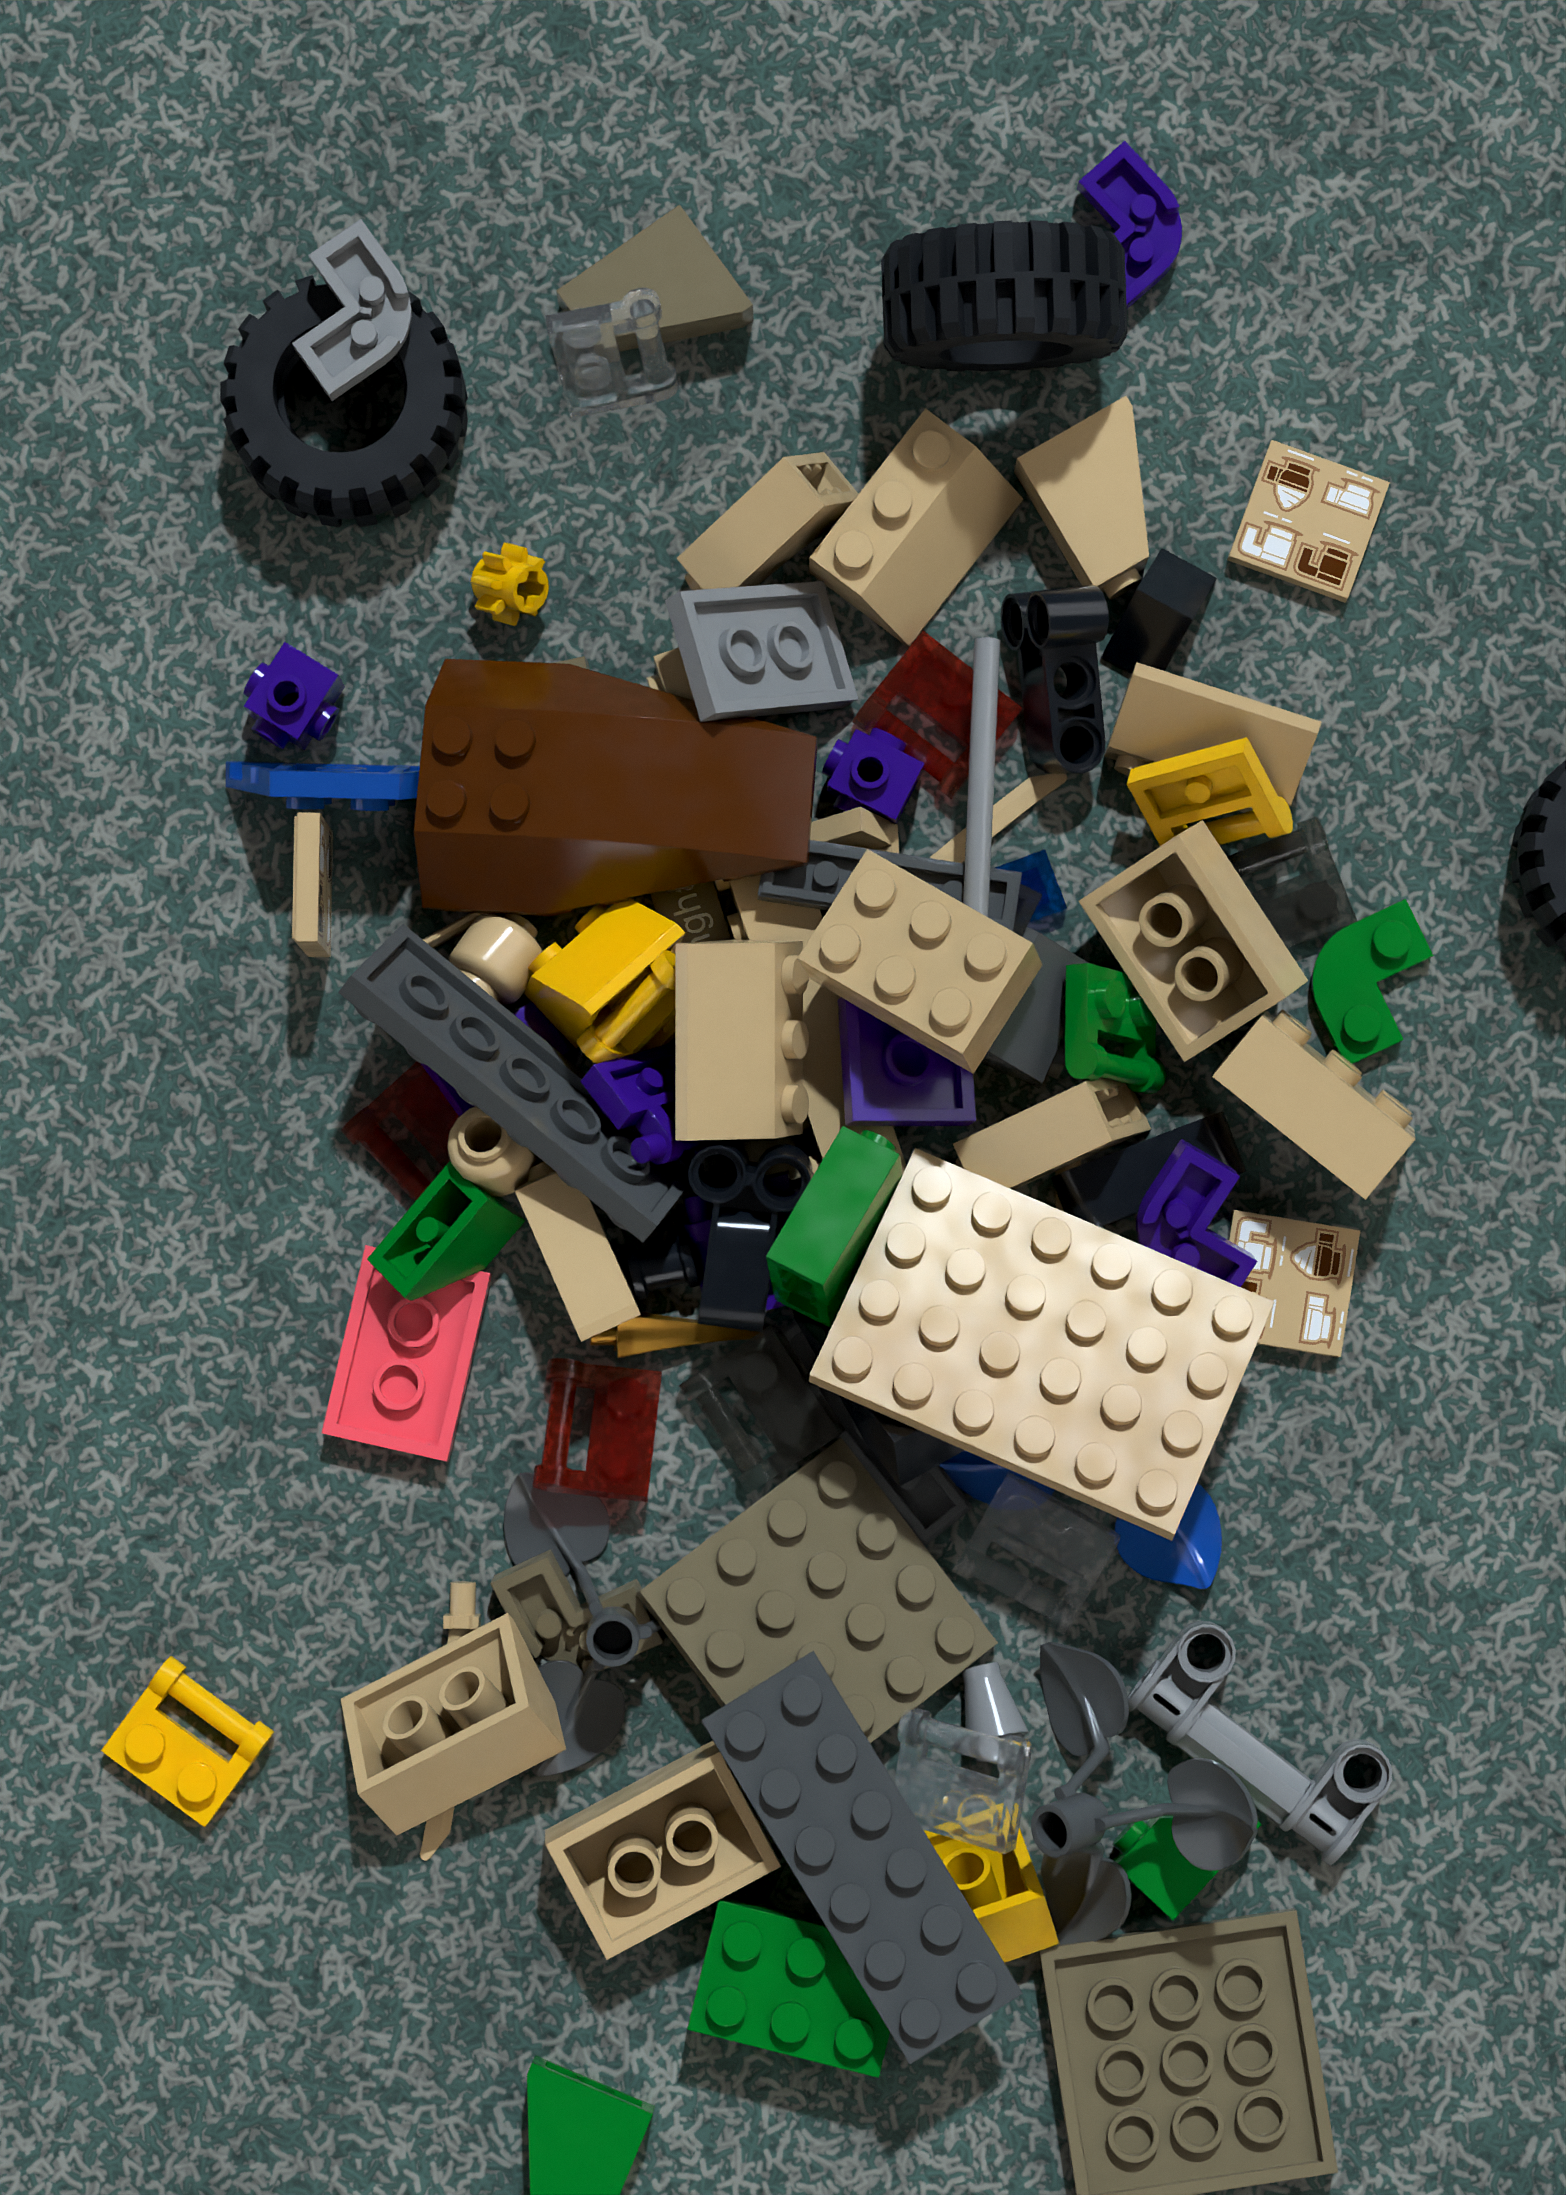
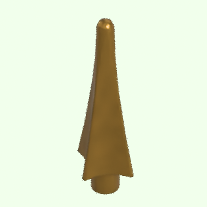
[589,1312,766,1358]

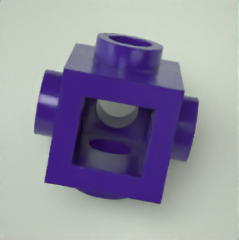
[243,642,345,750]
[821,728,924,824]

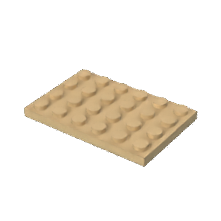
[809,1148,1275,1541]

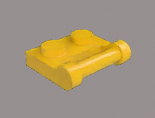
[1126,737,1293,846]
[577,950,675,1064]
[101,1656,275,1827]

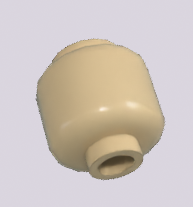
[449,913,543,1005]
[447,1106,538,1197]

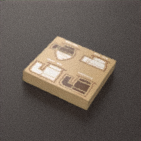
[1227,440,1390,603]
[292,812,333,957]
[1227,1210,1360,1358]

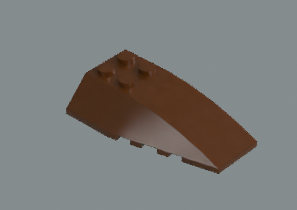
[414,659,818,916]

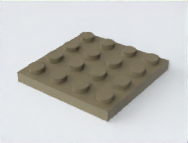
[636,1438,998,1744]
[1039,1908,1338,2195]

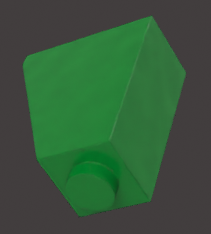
[766,1126,903,1328]
[527,2055,655,2195]

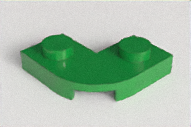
[1310,899,1433,1064]

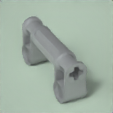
[1128,1621,1392,1866]

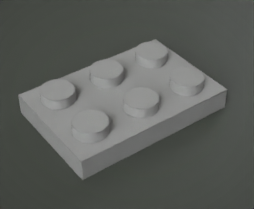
[665,581,859,722]

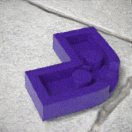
[1077,141,1182,309]
[1136,1139,1258,1287]

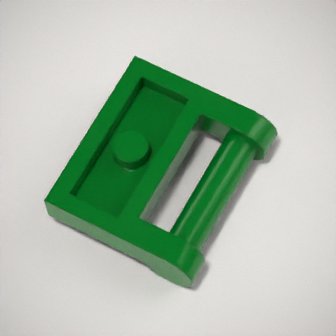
[1065,963,1166,1095]

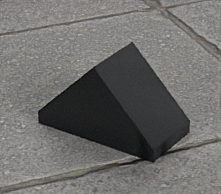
[1101,548,1217,674]

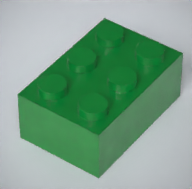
[687,1896,890,2078]

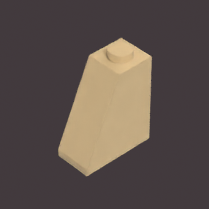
[1014,396,1149,600]
[677,452,859,590]
[953,1078,1151,1190]
[514,1159,641,1342]

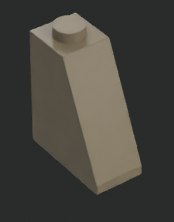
[555,204,753,356]

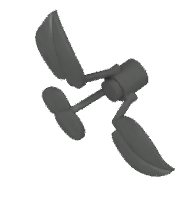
[504,1472,687,1777]
[1031,1642,1258,1944]

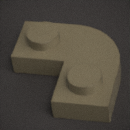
[490,1549,666,1673]

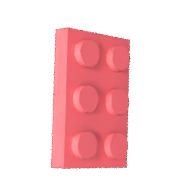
[322,1245,492,1462]

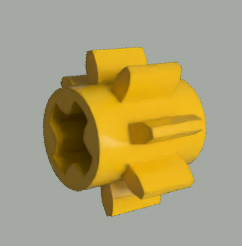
[471,542,549,626]

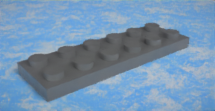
[338,924,691,1242]
[701,1650,1023,2064]

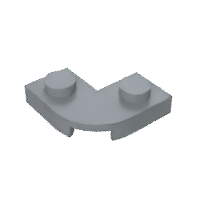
[292,219,412,401]

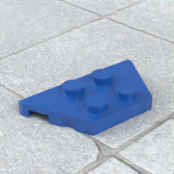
[226,761,420,811]

